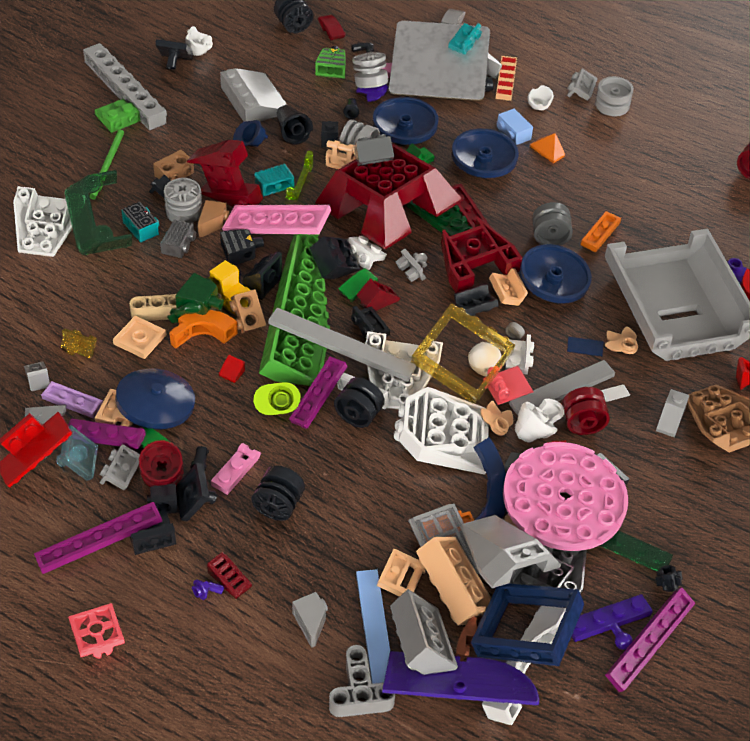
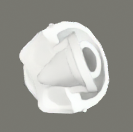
[515,399,564,442]

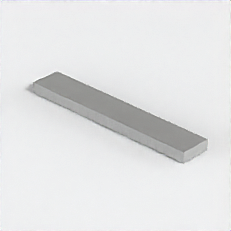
[509,360,615,415]

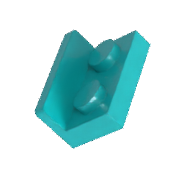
[448,23,482,55]

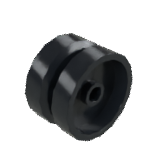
[334,377,385,428]

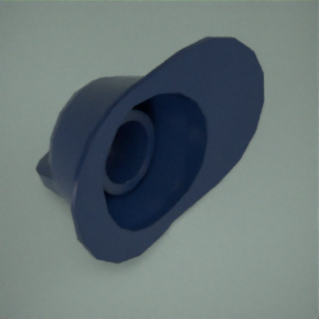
[233,120,268,147]

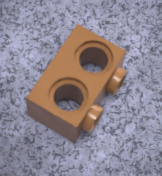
[153,150,194,181]
[230,290,266,333]

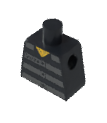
[220,229,264,265]

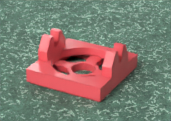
[68,603,125,659]

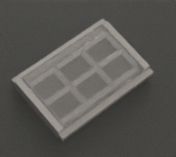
[408,503,479,574]

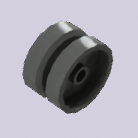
[532,202,573,246]

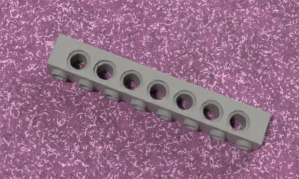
[83,43,167,130]

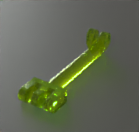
[286,151,313,200]

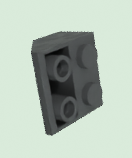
[353,134,394,166]

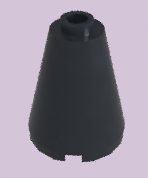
[277,105,313,145]

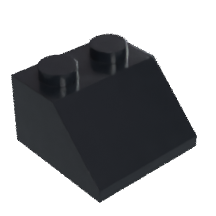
[242,251,282,300]

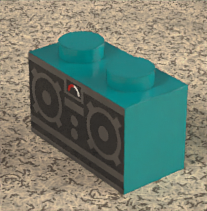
[121,202,160,243]

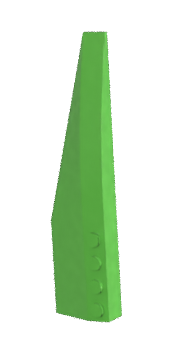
[259,234,330,386]

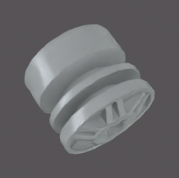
[352,52,388,88]
[340,119,380,155]
[164,178,202,224]

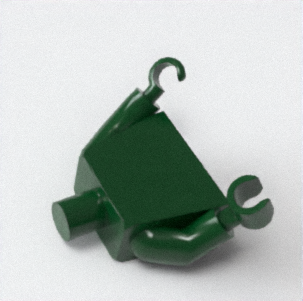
[167,273,224,324]

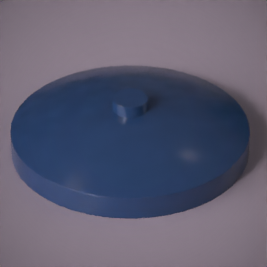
[373,97,439,145]
[451,129,519,178]
[520,244,592,303]
[115,368,195,429]

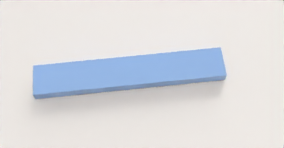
[356,569,390,684]

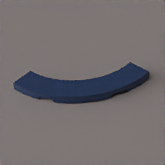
[473,437,506,521]

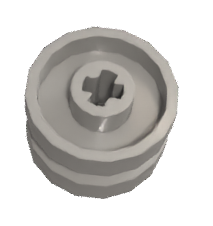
[595,76,634,116]

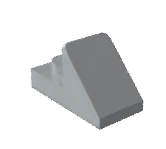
[24,361,50,391]

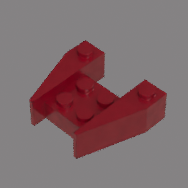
[187,140,264,207]
[441,218,523,293]

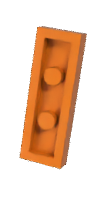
[581,211,621,252]

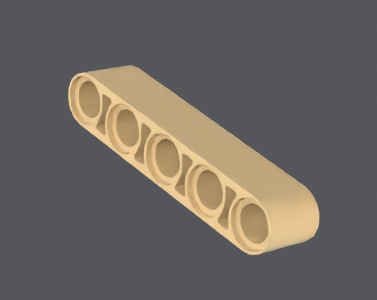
[129,293,222,321]

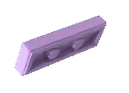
[41,381,103,418]

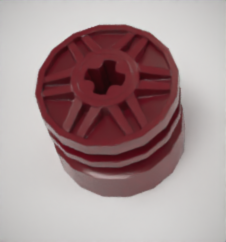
[139,440,184,488]

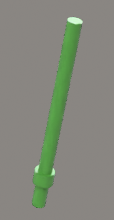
[89,130,124,200]

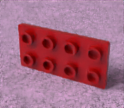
[0,412,72,488]

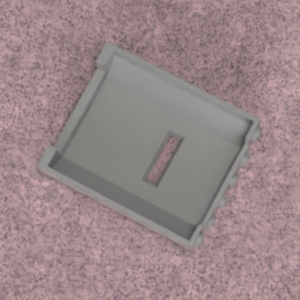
[605,229,750,361]

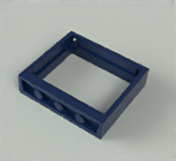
[471,583,585,666]

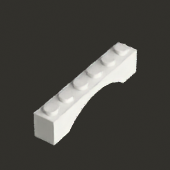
[482,606,566,725]

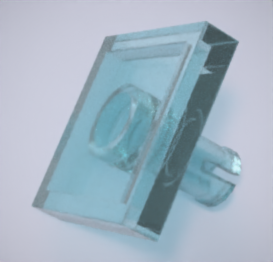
[56,425,98,481]

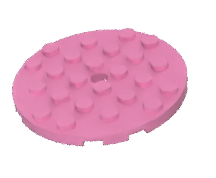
[503,442,628,551]

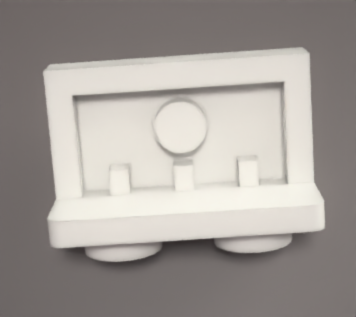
[348,236,387,270]

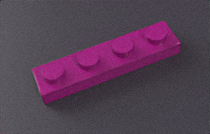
[289,356,348,429]
[68,419,146,449]

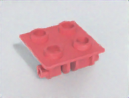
[483,366,533,405]

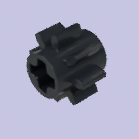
[655,565,683,592]

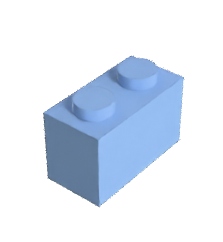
[497,109,533,145]

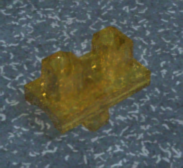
[61,329,97,358]

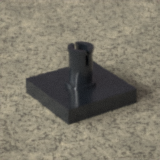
[155,39,193,70]
[176,463,217,522]

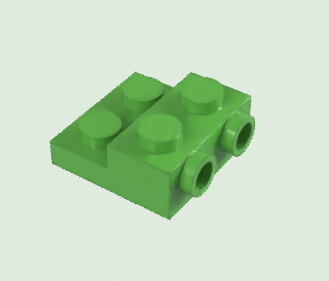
[95,99,140,133]

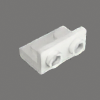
[505,334,534,374]

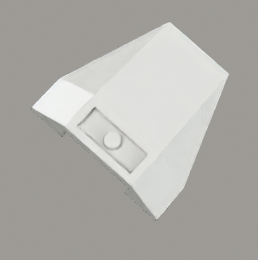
[14,186,87,257]
[365,332,443,409]

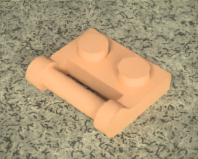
[376,549,426,597]

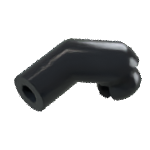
[351,42,374,53]

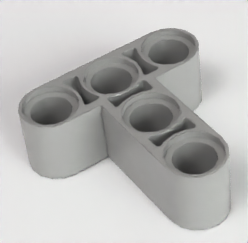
[329,645,395,717]

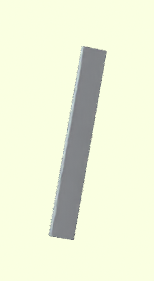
[268,308,416,382]

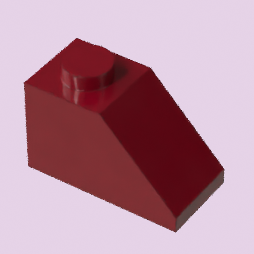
[357,279,401,311]

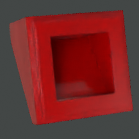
[219,355,245,383]

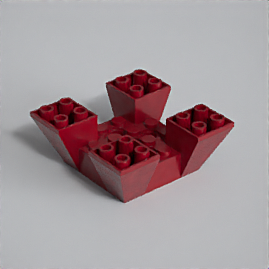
[315,143,462,250]

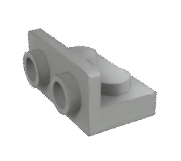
[567,68,597,101]
[99,444,140,490]

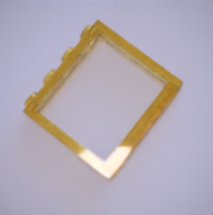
[411,303,515,404]

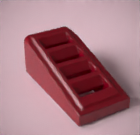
[207,552,252,599]

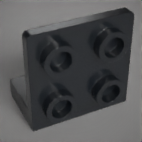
[130,509,176,555]

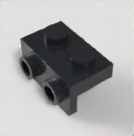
[454,284,498,317]
[351,306,390,337]

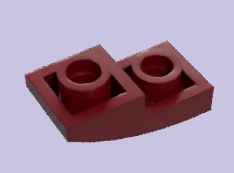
[318,15,346,41]

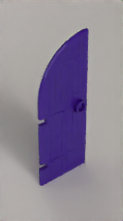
[382,651,539,705]

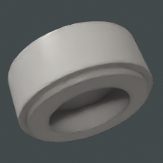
[505,322,525,340]

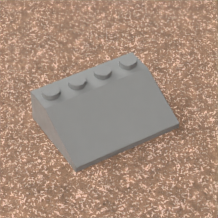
[220,68,287,122]

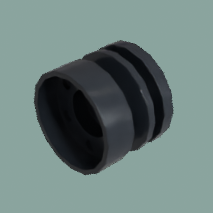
[274,0,313,33]
[251,465,305,521]

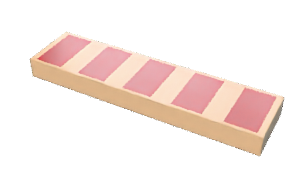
[496,56,517,101]

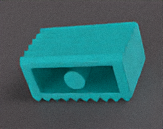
[255,164,294,196]

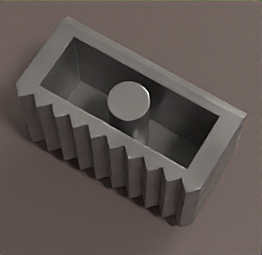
[160,219,196,258]

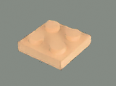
[113,316,167,359]

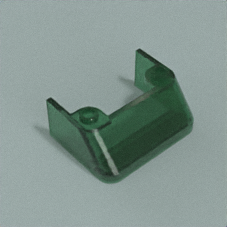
[65,170,133,255]

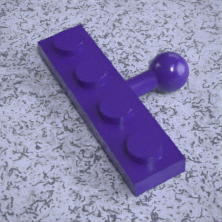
[571,594,653,650]

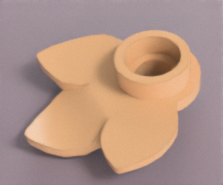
[605,326,638,354]
[481,401,513,436]

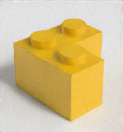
[209,260,251,315]

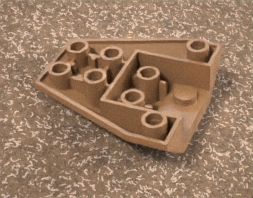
[687,385,750,453]

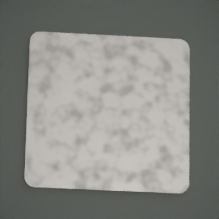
[389,21,490,101]

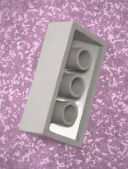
[390,589,458,675]

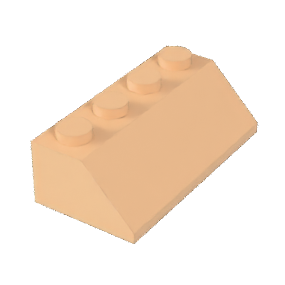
[416,537,491,625]

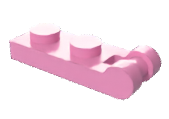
[211,443,261,495]

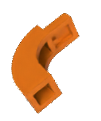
[169,310,238,348]

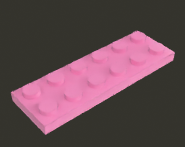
[222,205,331,234]

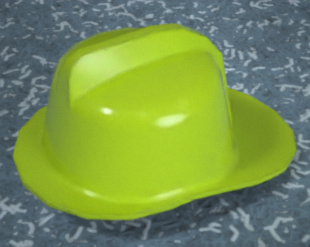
[253,382,301,415]

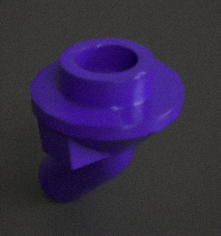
[192,579,224,600]

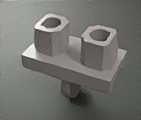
[396,249,428,282]

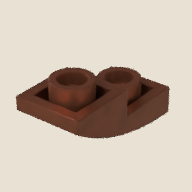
[455,617,478,661]

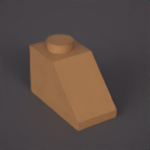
[198,200,229,237]

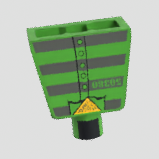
[315,46,346,79]

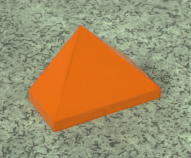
[530,133,565,163]

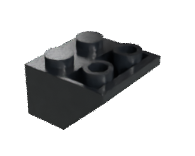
[309,236,360,280]

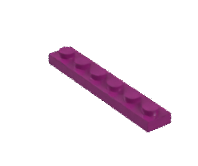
[34,502,163,574]
[605,587,695,692]

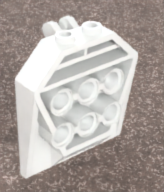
[394,387,489,475]

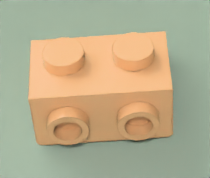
[489,268,528,306]

